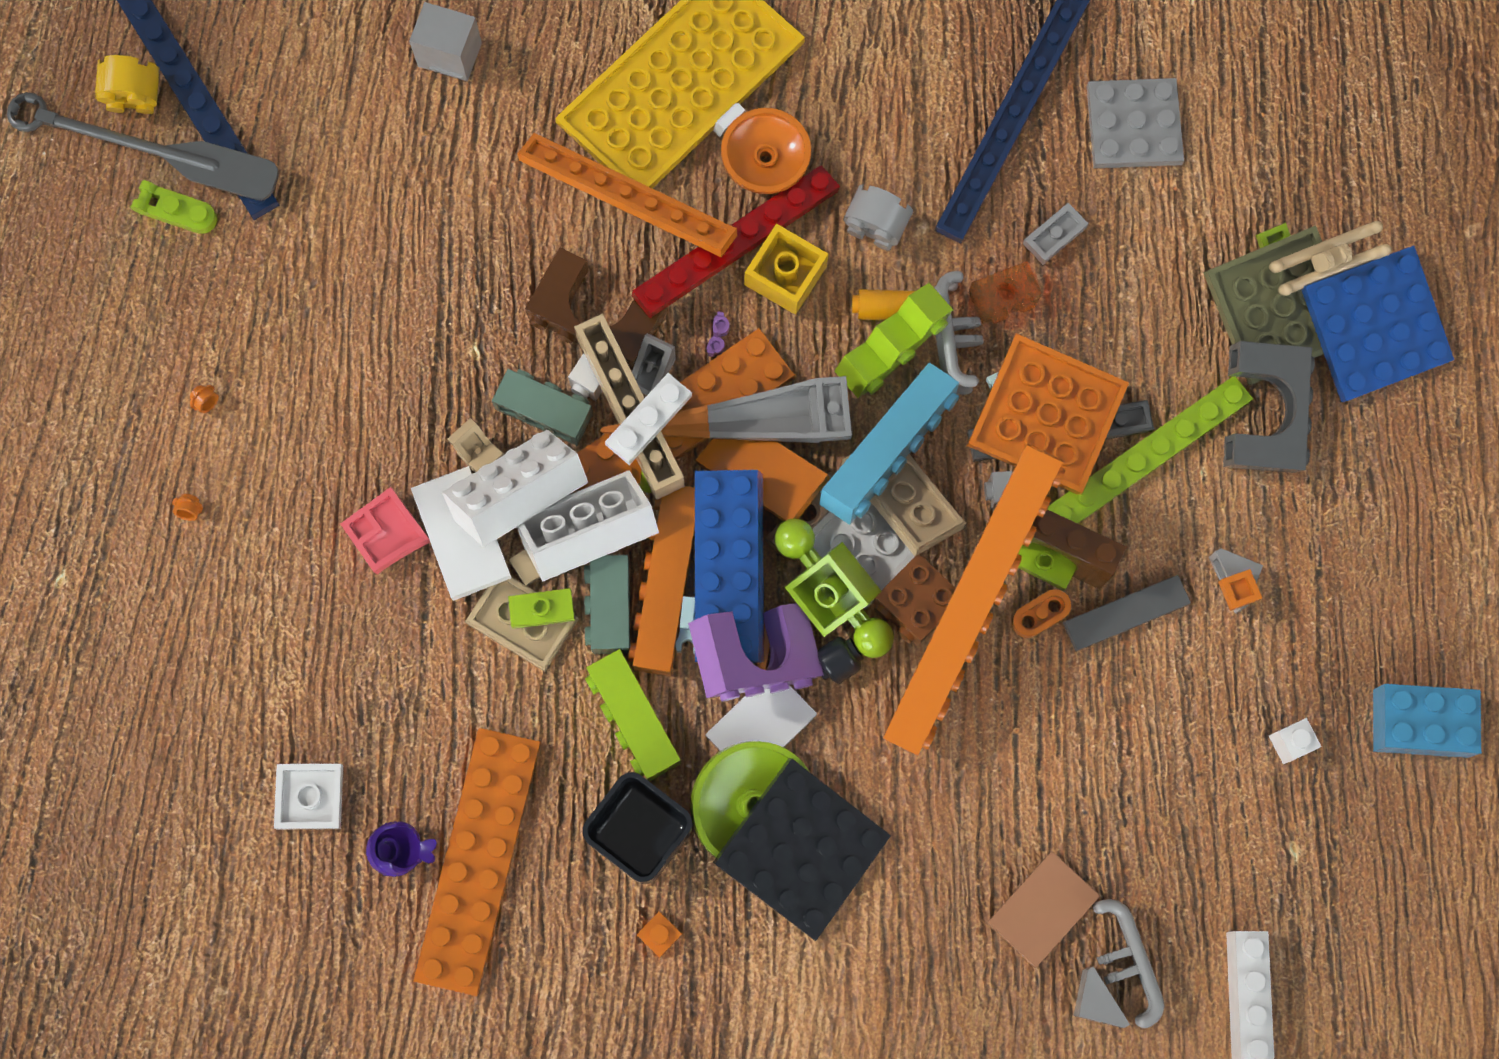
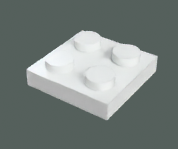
[274,764,343,830]

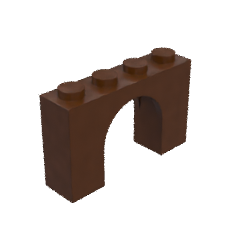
[525,247,668,370]
[1031,510,1127,589]

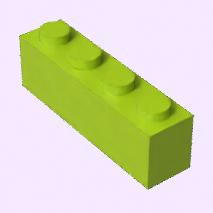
[585,649,681,781]

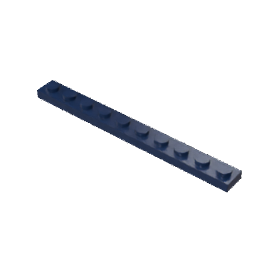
[117,0,280,220]
[935,0,1090,244]

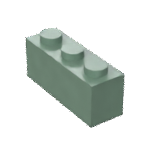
[492,369,593,446]
[584,555,630,654]

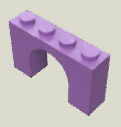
[688,603,824,702]

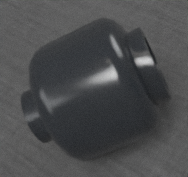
[818,636,864,684]

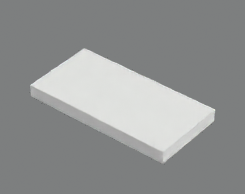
[411,466,512,601]

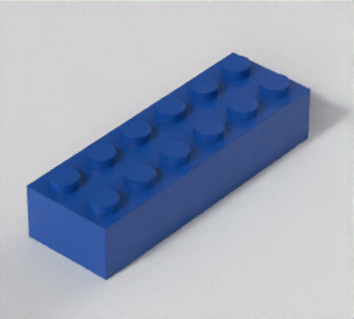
[695,470,764,663]

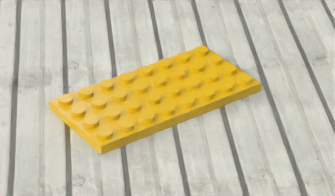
[555,0,805,189]

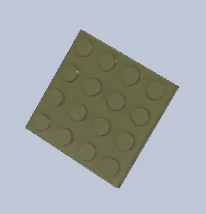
[1203,225,1324,385]

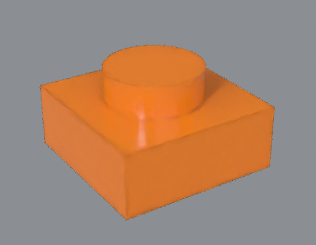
[1218,569,1262,611]
[637,912,682,958]

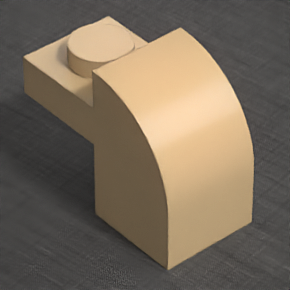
[447,418,504,473]

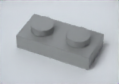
[1023,203,1089,265]

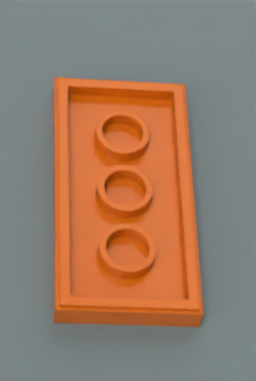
[695,438,830,521]

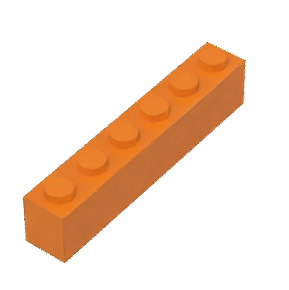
[628,486,695,676]

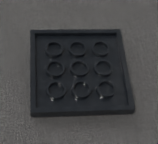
[713,758,891,941]

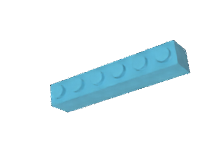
[819,363,959,525]

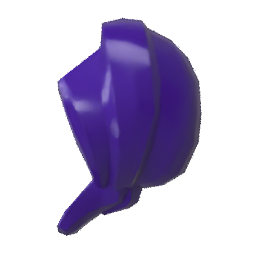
[366,821,437,877]

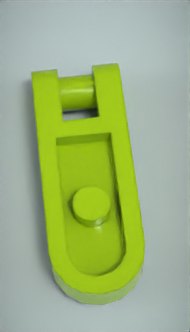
[130,180,217,234]

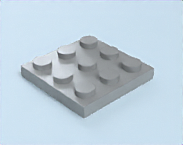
[1086,78,1184,168]

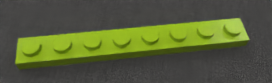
[1047,376,1253,524]

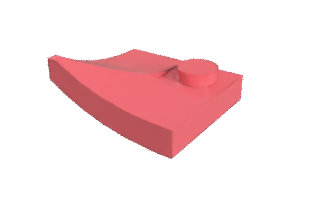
[340,487,430,574]

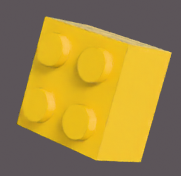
[744,224,828,315]

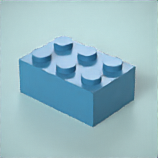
[1373,684,1482,758]

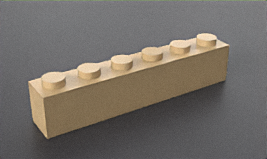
[574,314,685,500]

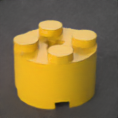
[95,55,160,114]

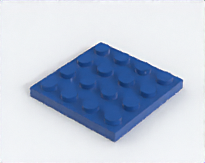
[1301,246,1454,402]

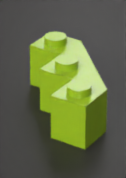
[834,283,953,398]

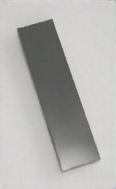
[1063,575,1191,652]

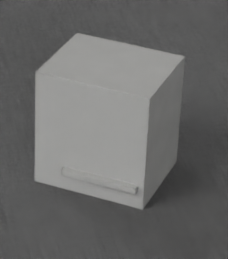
[409,2,482,82]

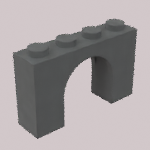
[1223,341,1315,473]

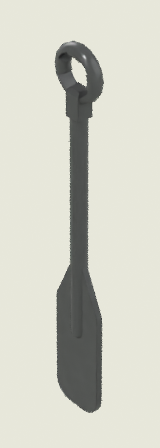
[7,92,279,201]

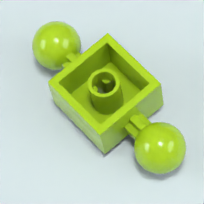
[775,518,894,658]

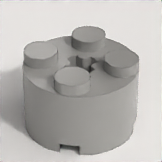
[843,185,913,251]

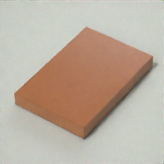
[987,851,1100,968]

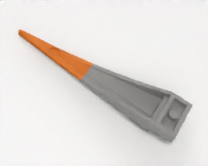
[600,376,852,443]

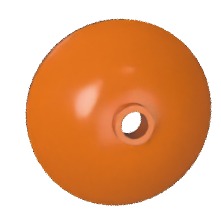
[721,108,811,194]

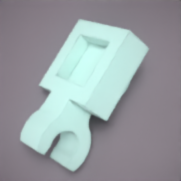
[676,596,695,654]

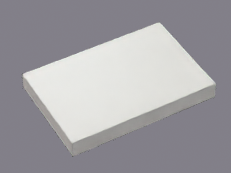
[705,685,817,751]

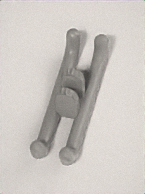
[934,271,984,395]
[1093,899,1165,1028]

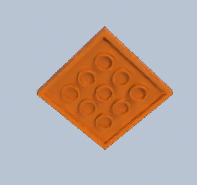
[967,333,1129,495]

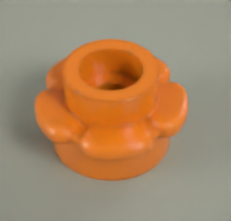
[190,385,219,413]
[172,494,203,521]

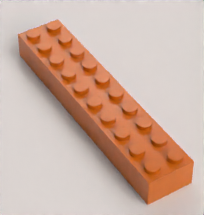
[883,443,1066,756]

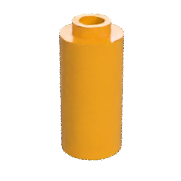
[852,289,915,320]

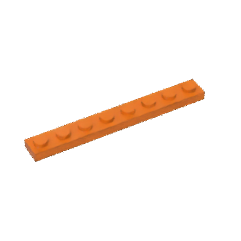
[517,133,737,257]

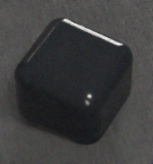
[583,772,693,884]

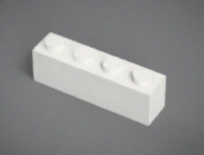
[1226,931,1274,1059]

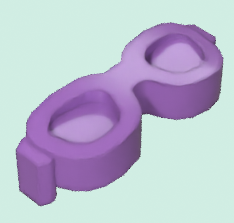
[707,311,730,357]

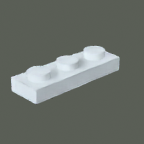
[605,373,692,465]

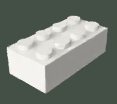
[442,430,588,547]
[517,470,659,582]

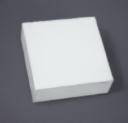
[713,103,745,137]

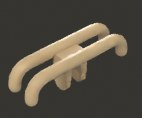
[1269,221,1392,296]

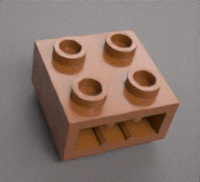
[873,554,955,646]

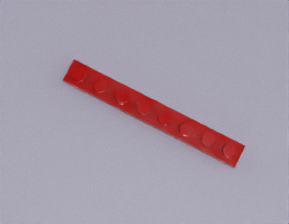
[631,165,840,318]

